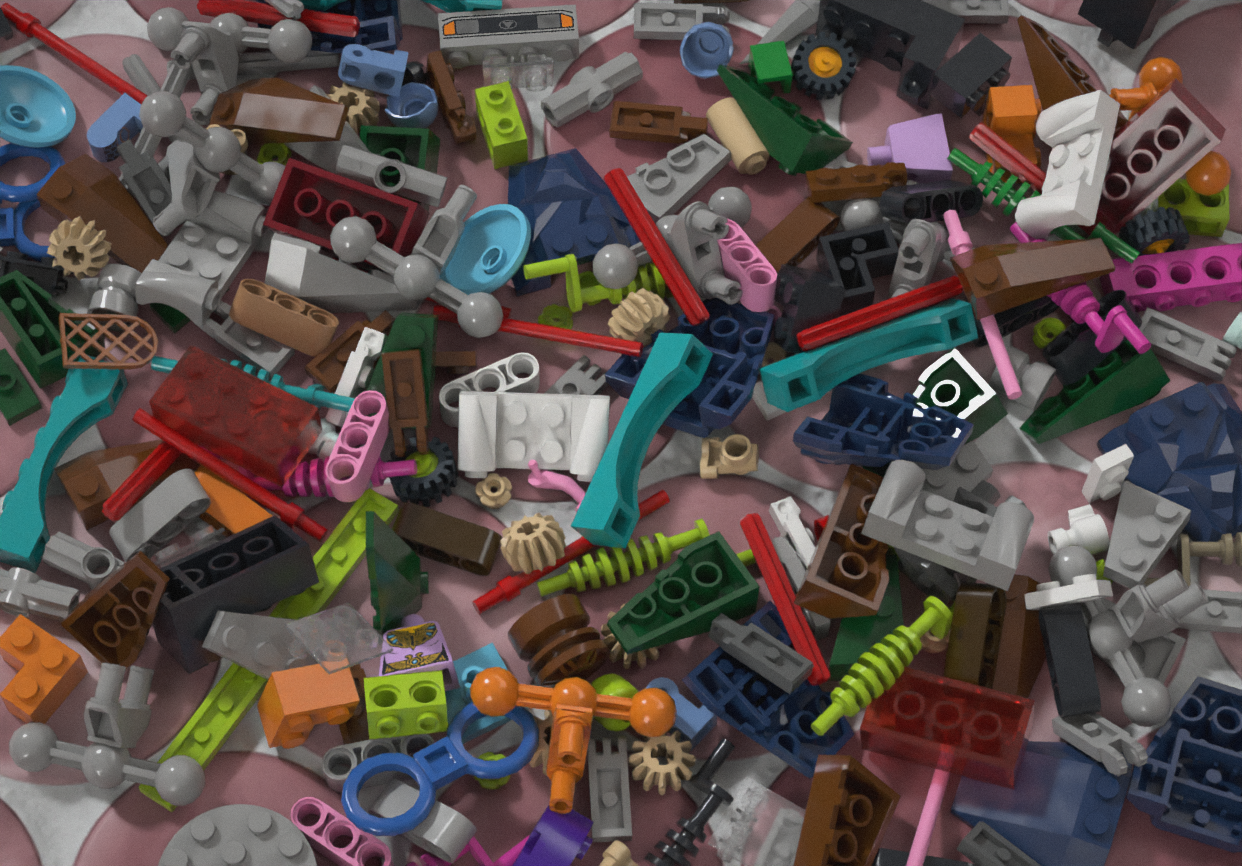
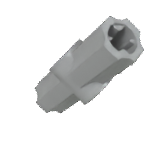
[541,52,643,128]
[335,144,448,207]
[42,532,125,590]
[0,568,80,622]

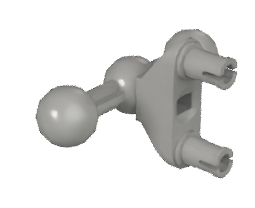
[147,7,312,125]
[139,91,286,236]
[330,185,503,338]
[593,187,752,305]
[840,198,995,299]
[1048,546,1209,727]
[9,662,205,806]

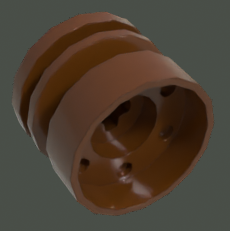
[508,594,610,688]

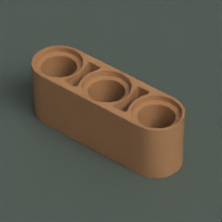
[229,278,339,357]

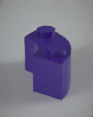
[512,804,594,866]

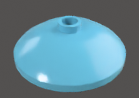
[0,65,76,148]
[440,204,531,295]

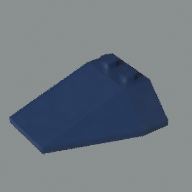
[950,740,1133,866]

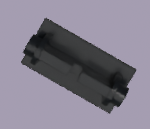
[0,251,73,296]

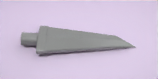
[740,0,820,64]

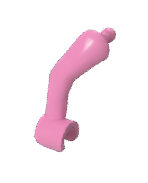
[528,460,586,513]

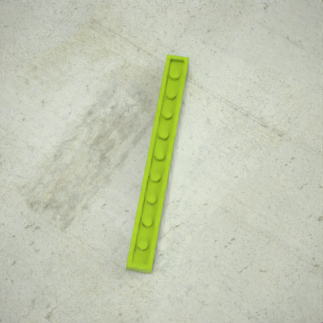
[139,488,399,812]

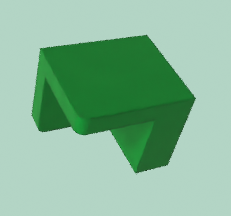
[748,41,793,94]

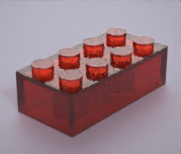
[149,345,322,488]
[859,667,1035,790]

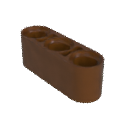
[755,196,840,273]

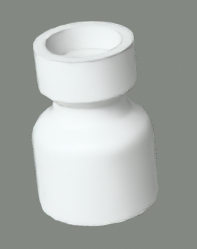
[1047,504,1110,555]

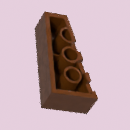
[793,755,901,866]

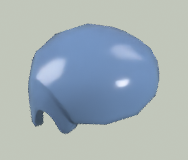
[680,22,734,79]
[385,82,438,129]

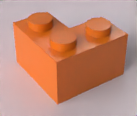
[982,85,1041,184]
[0,614,88,724]
[257,659,360,749]

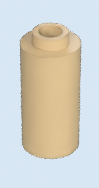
[706,97,769,175]

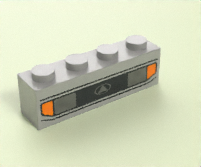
[438,4,579,68]

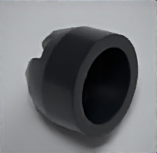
[402,61,428,86]

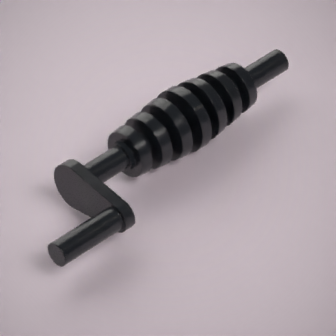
[644,738,735,866]

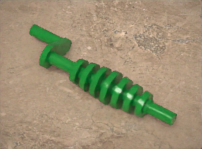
[947,148,1140,264]

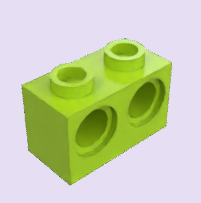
[475,81,528,169]
[1151,178,1230,237]
[364,670,448,740]

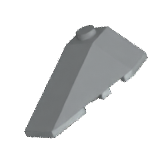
[265,233,418,313]

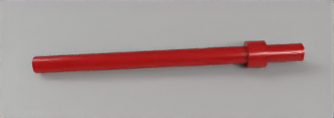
[0,3,148,104]
[432,305,644,357]
[132,408,328,542]
[472,489,670,614]

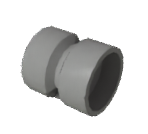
[87,264,142,331]
[988,345,1057,411]

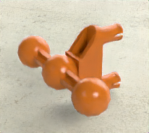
[1109,57,1231,196]
[470,667,677,814]

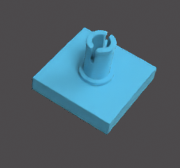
[445,643,528,744]

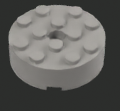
[158,804,317,866]

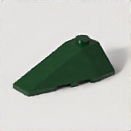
[717,64,853,176]
[360,125,441,230]
[1019,339,1171,444]
[861,348,1008,477]
[366,511,429,645]
[607,531,760,655]

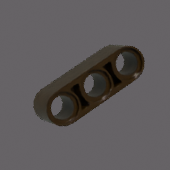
[392,503,502,576]
[943,582,1007,698]

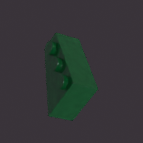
[0,270,105,389]
[367,312,439,430]
[828,555,906,681]

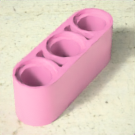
[717,219,777,312]
[325,390,390,502]
[291,797,394,866]

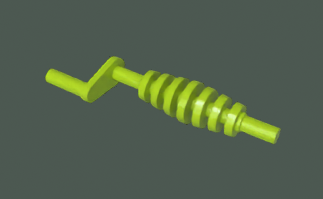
[523,254,673,312]
[537,518,756,597]
[811,596,955,736]

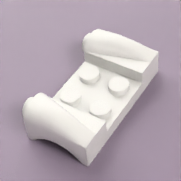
[1015,90,1120,241]
[457,391,610,482]

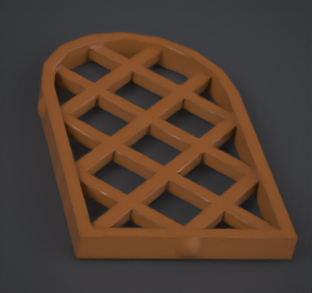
[59,313,158,370]

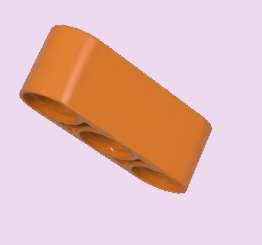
[194,465,272,538]

